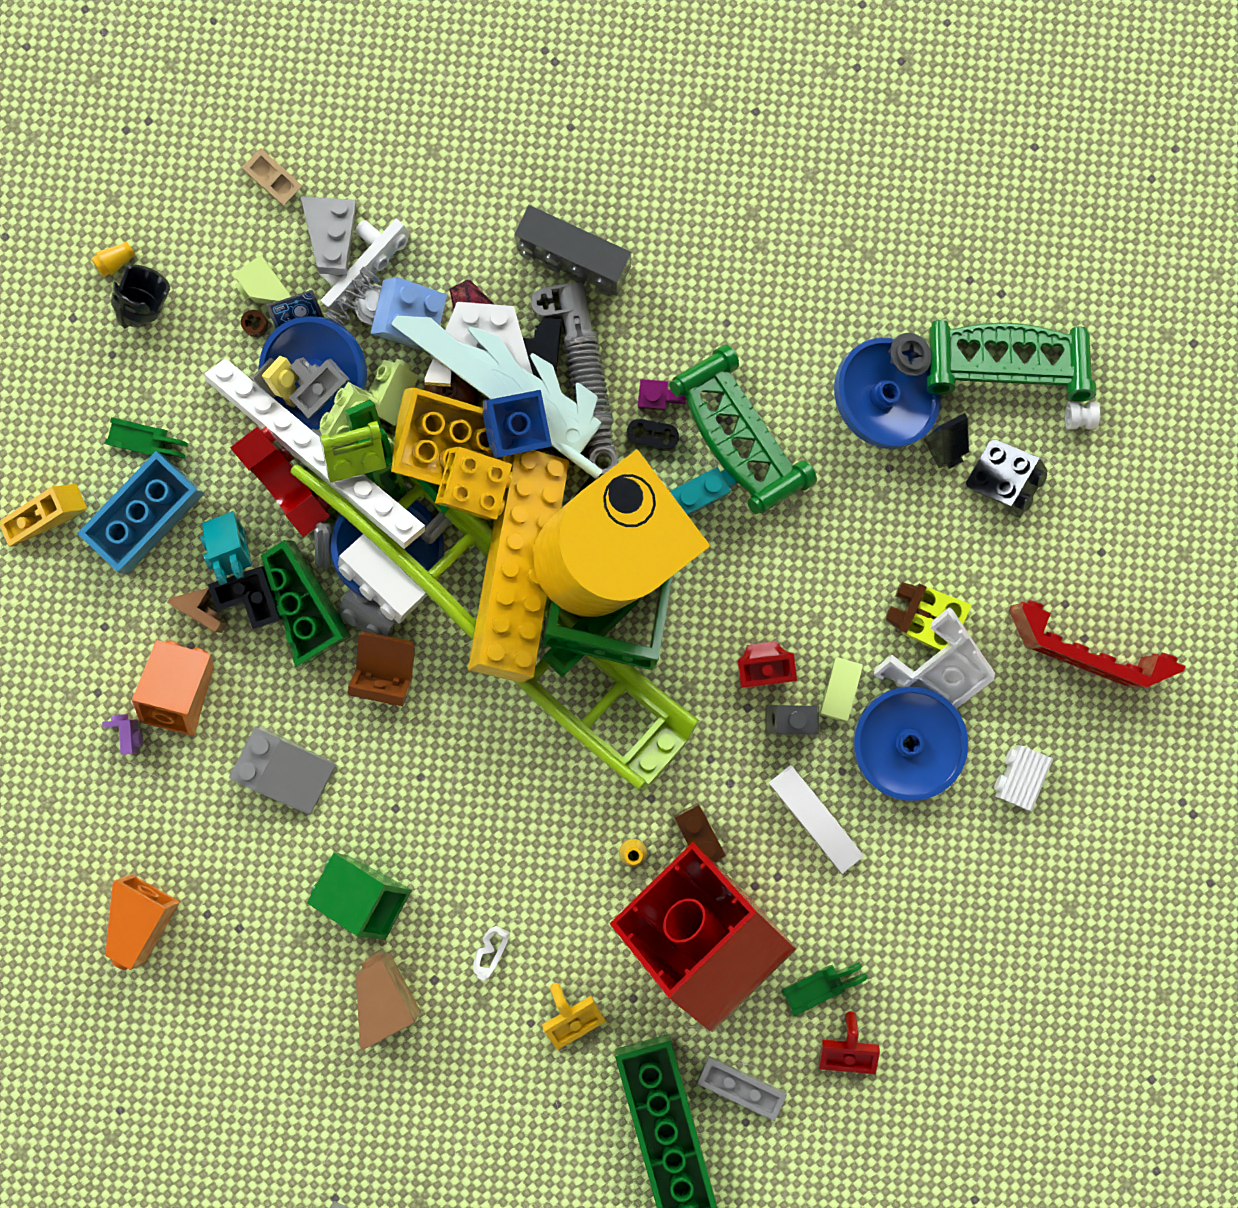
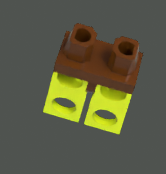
[884,582,972,652]

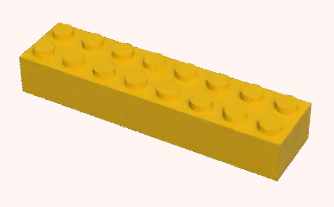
[468,450,569,683]

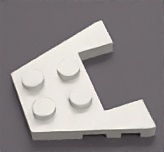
[425,302,533,387]
[874,607,995,709]

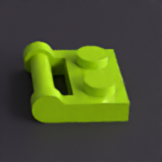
[319,421,386,483]

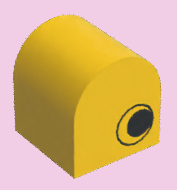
[533,449,710,617]

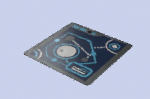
[266,290,324,329]

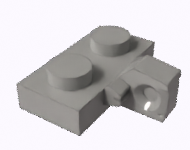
[289,357,350,419]

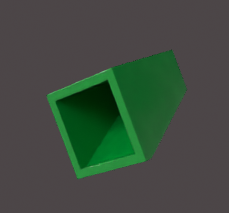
[307,852,412,940]

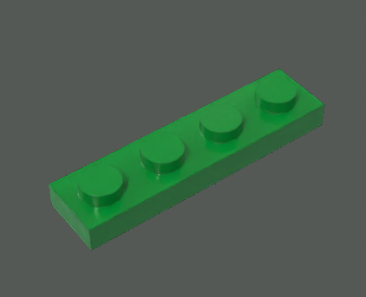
[542,600,639,678]

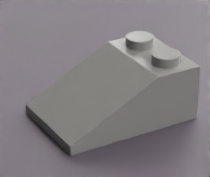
[229,726,337,815]

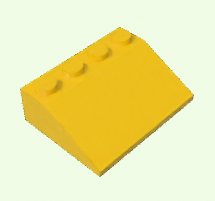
[391,387,512,485]

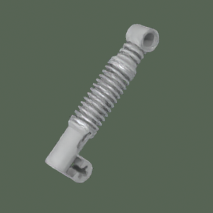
[531,282,617,478]

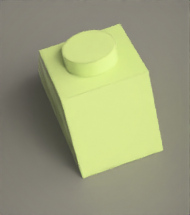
[234,255,291,305]

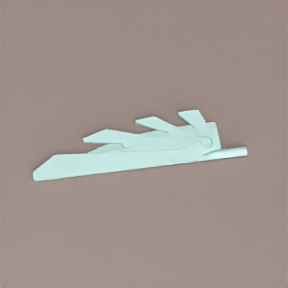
[391,316,603,479]

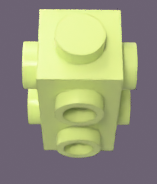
[368,359,419,426]
[319,382,378,449]

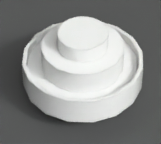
[354,285,382,327]

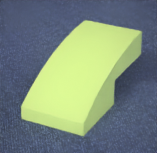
[819,657,863,723]

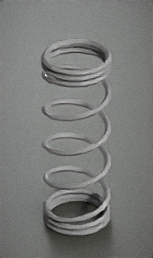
[325,266,380,327]

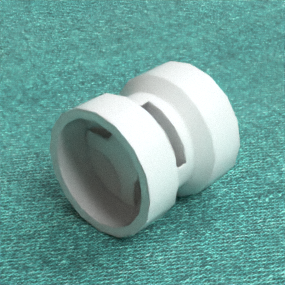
[1065,402,1100,430]

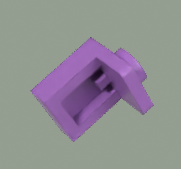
[102,714,143,755]

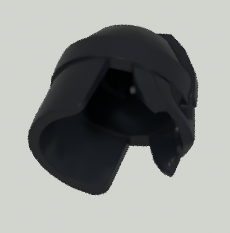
[111,265,170,329]

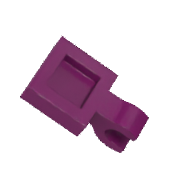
[638,379,686,411]

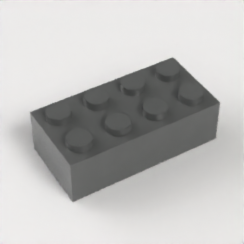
[514,205,632,296]

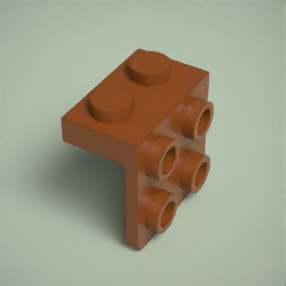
[348,631,415,707]

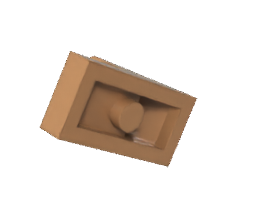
[167,588,228,633]

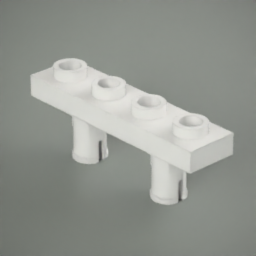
[318,218,411,317]

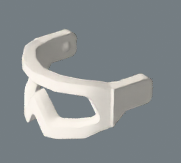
[473,926,510,982]

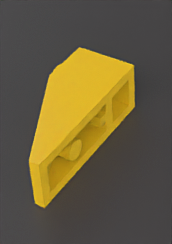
[0,484,87,547]

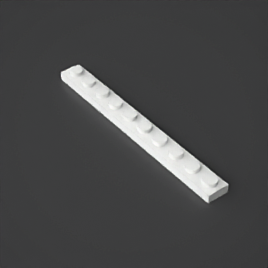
[204,358,425,549]

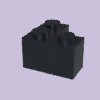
[208,566,282,629]

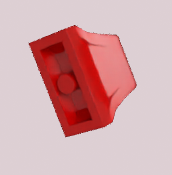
[737,641,797,688]

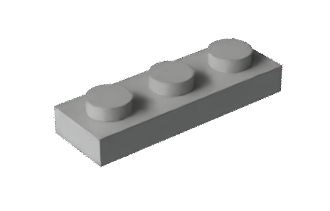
[697,1056,787,1121]

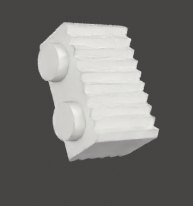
[994,745,1053,811]

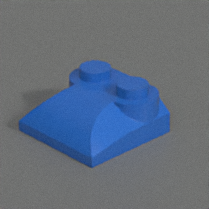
[483,390,552,458]

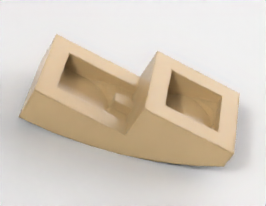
[242,148,302,206]

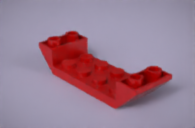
[1009,600,1186,688]

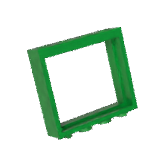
[541,577,672,670]

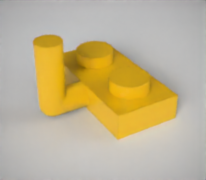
[542,983,606,1050]

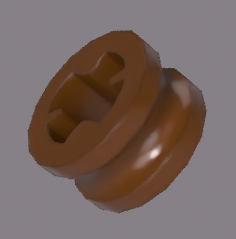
[241,309,268,337]

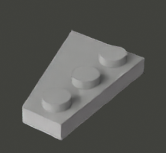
[300,196,357,275]

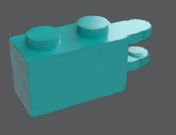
[669,467,738,516]
[200,511,252,585]

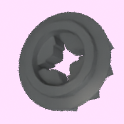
[888,333,931,377]

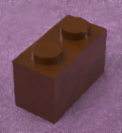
[673,803,726,862]

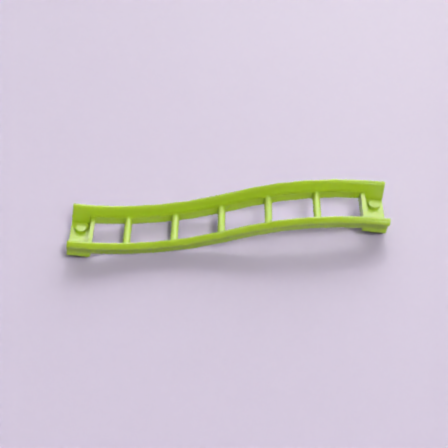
[291,434,700,792]

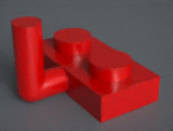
[818,1011,880,1074]

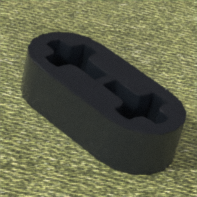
[627,419,679,451]

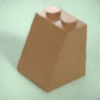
[356,951,421,1051]

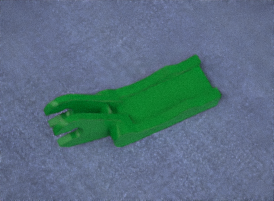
[104,417,188,459]
[781,962,868,1017]

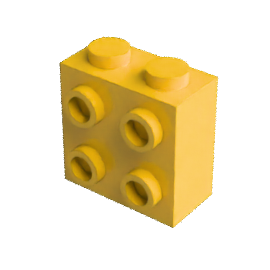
[435,447,513,520]

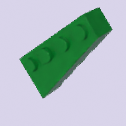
[261,540,351,667]

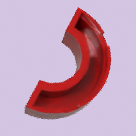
[230,426,331,537]

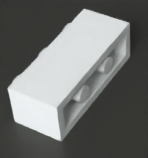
[338,534,426,624]

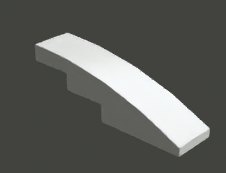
[769,765,864,874]

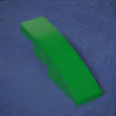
[344,399,411,509]

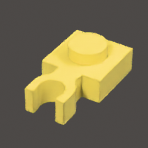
[261,356,300,407]

